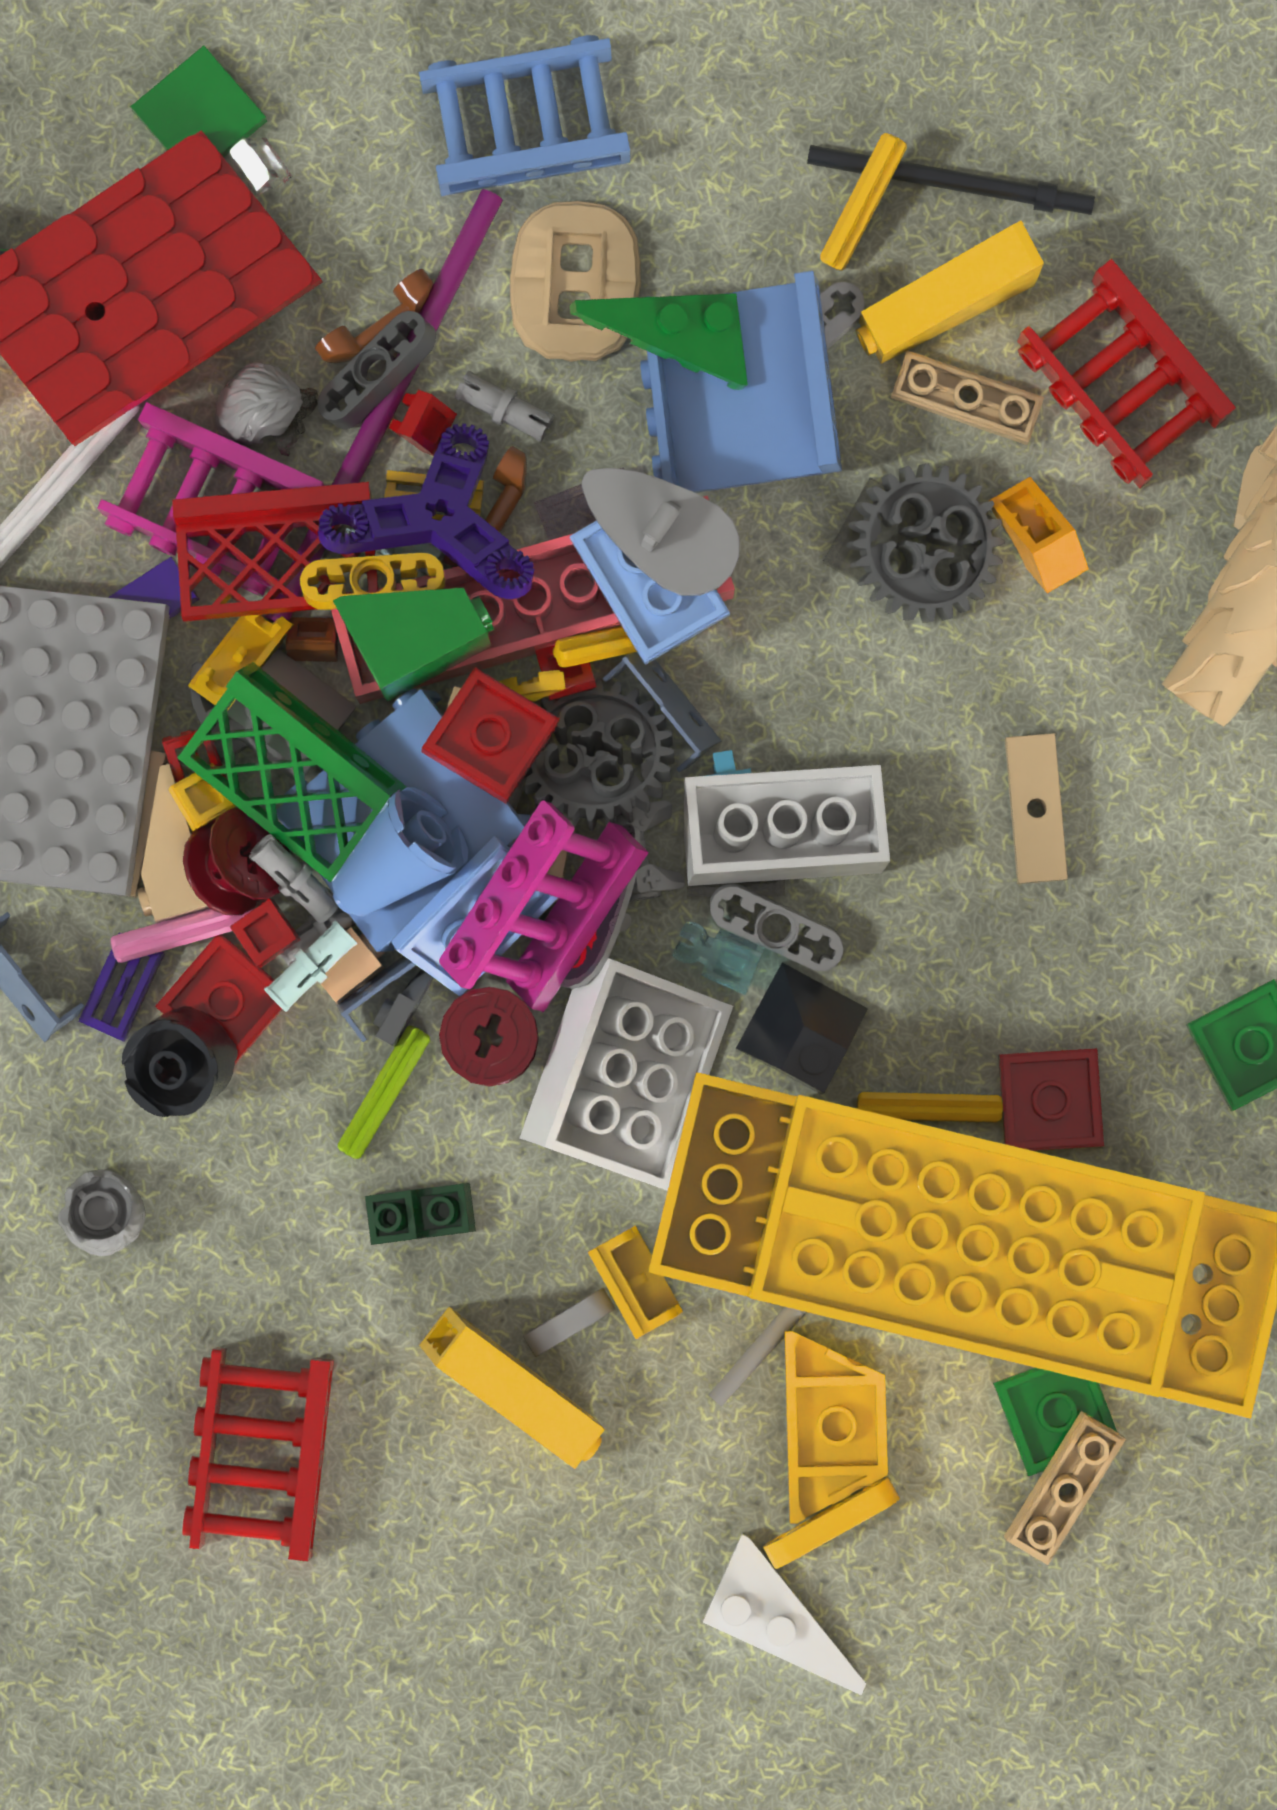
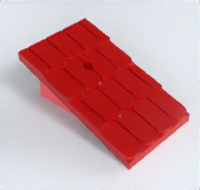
[0,130,323,446]

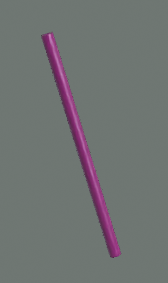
[264,189,503,623]

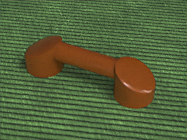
[315,269,433,363]
[443,446,527,567]

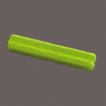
[337,1025,430,1159]

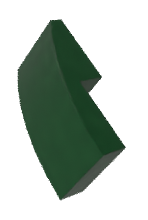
[365,1183,476,1245]

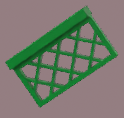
[178,662,407,882]

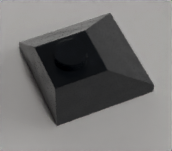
[736,962,868,1095]

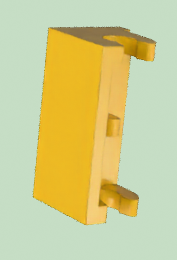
[188,615,293,711]
[588,1225,683,1339]

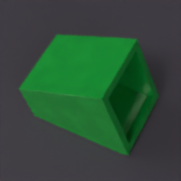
[333,588,494,702]

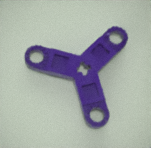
[318,423,535,599]

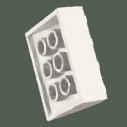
[520,958,733,1191]

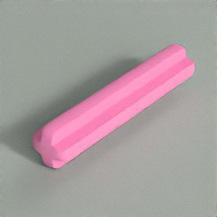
[111,908,253,963]

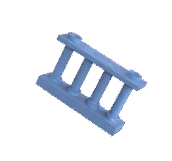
[419,35,630,196]

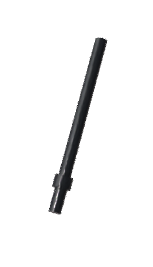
[807,145,1095,215]

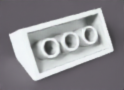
[684,765,890,886]

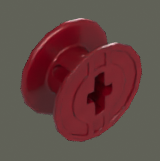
[183,807,290,915]
[439,987,539,1087]

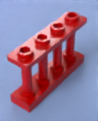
[1017,258,1236,489]
[182,1347,334,1562]

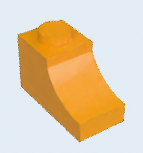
[989,477,1089,593]

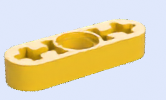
[300,553,445,610]
[763,1476,900,1569]

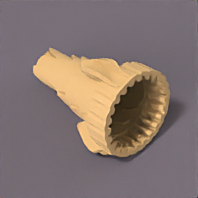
[1162,424,1277,727]

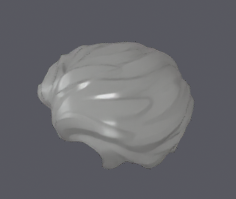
[215,363,303,446]
[58,1170,146,1256]

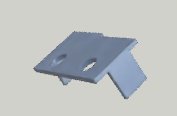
[603,652,722,772]
[0,912,84,1043]
[337,956,416,1042]

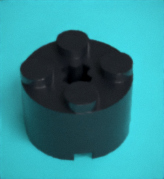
[122,1006,238,1117]

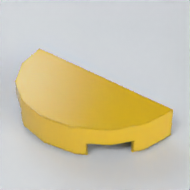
[499,670,566,702]

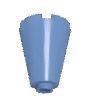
[332,787,468,917]

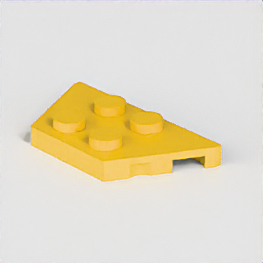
[784,1331,888,1524]

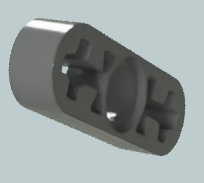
[317,311,436,429]

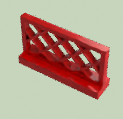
[172,482,379,622]

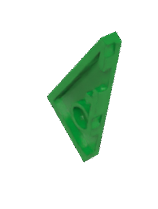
[569,293,748,390]

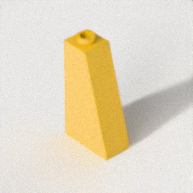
[856,220,1044,364]
[419,1307,605,1469]

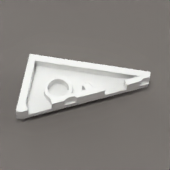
[703,1534,866,1695]

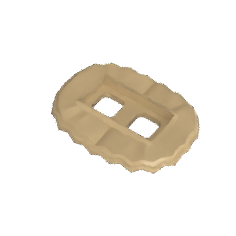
[510,201,641,362]

